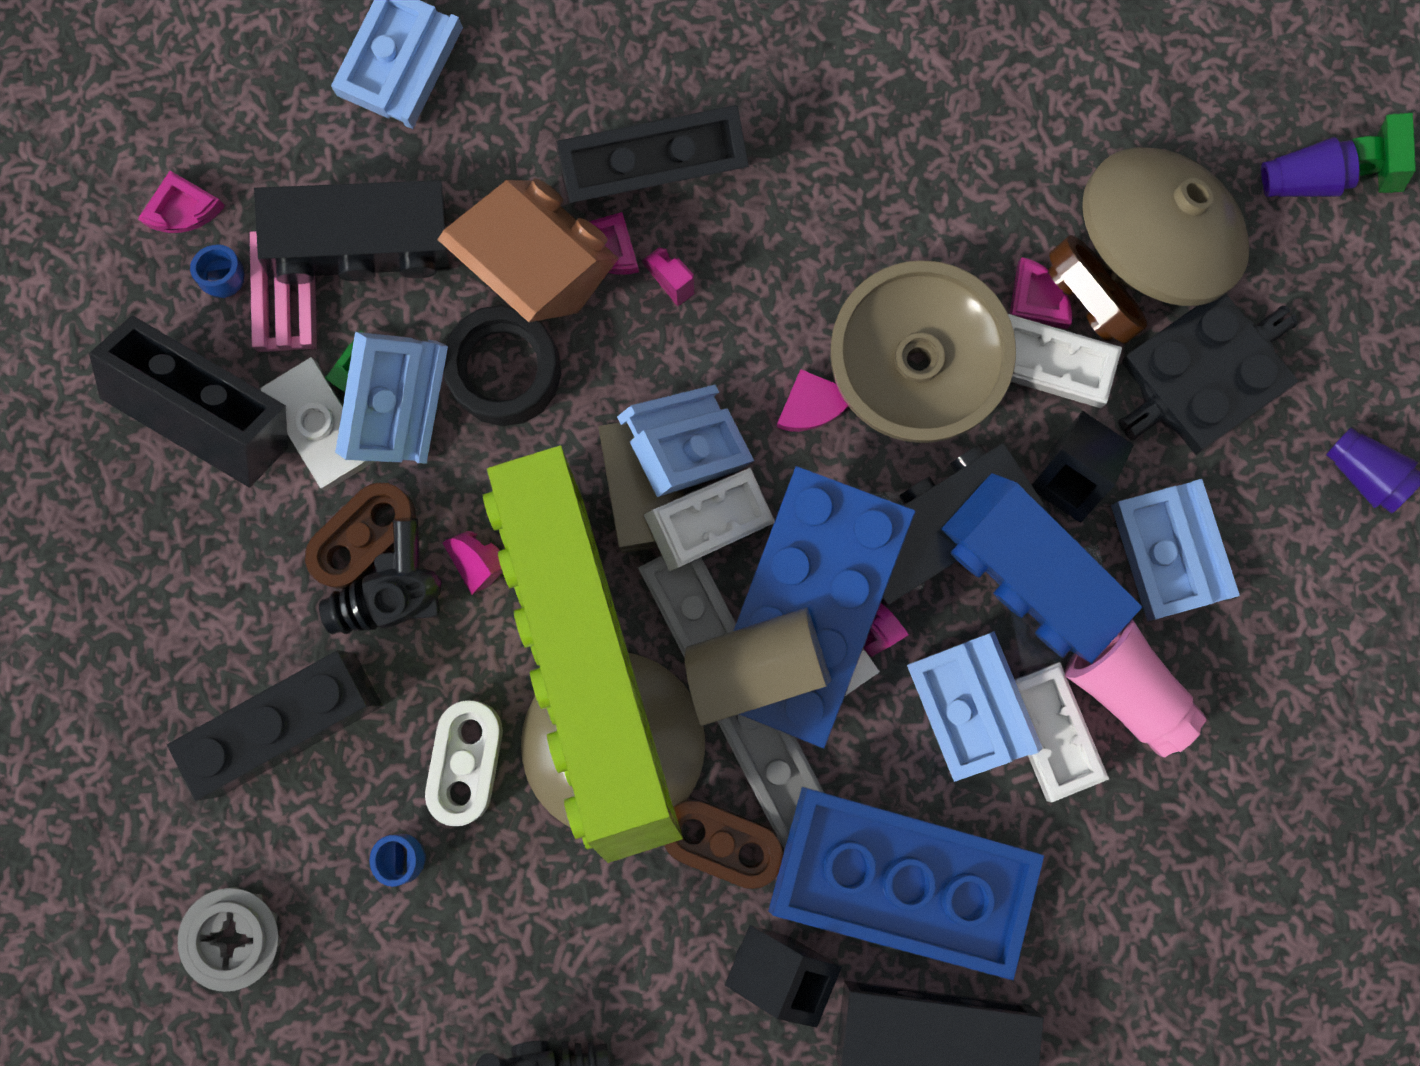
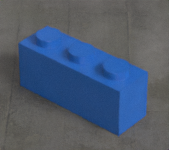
[941,473,1142,664]

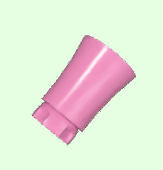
[1064,619,1207,758]

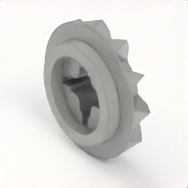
[177,886,282,992]

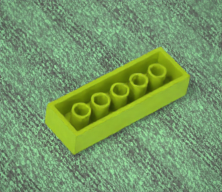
[483,445,683,863]

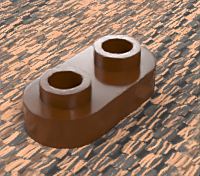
[1048,235,1147,343]
[305,482,416,589]
[664,799,783,889]

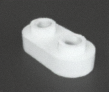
[425,701,503,826]

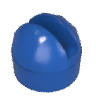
[190,245,245,298]
[369,833,426,887]

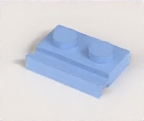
[331,0,463,129]
[335,332,448,464]
[617,385,754,497]
[1111,479,1240,621]
[907,631,1042,782]

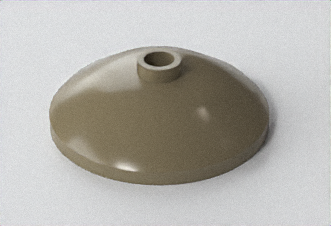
[1082,147,1249,306]
[830,260,1016,443]
[521,653,705,828]

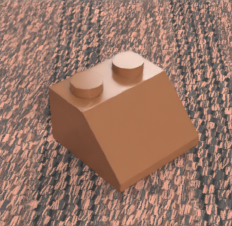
[437,178,619,322]

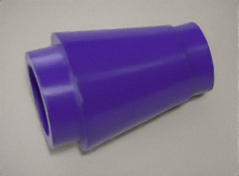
[1261,137,1359,198]
[1326,427,1420,514]

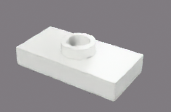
[1008,314,1122,408]
[260,357,376,492]
[644,468,775,571]
[1014,662,1109,802]

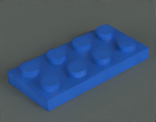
[734,466,916,749]
[768,787,1044,981]

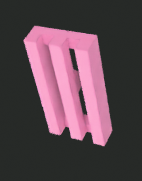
[250,231,317,352]

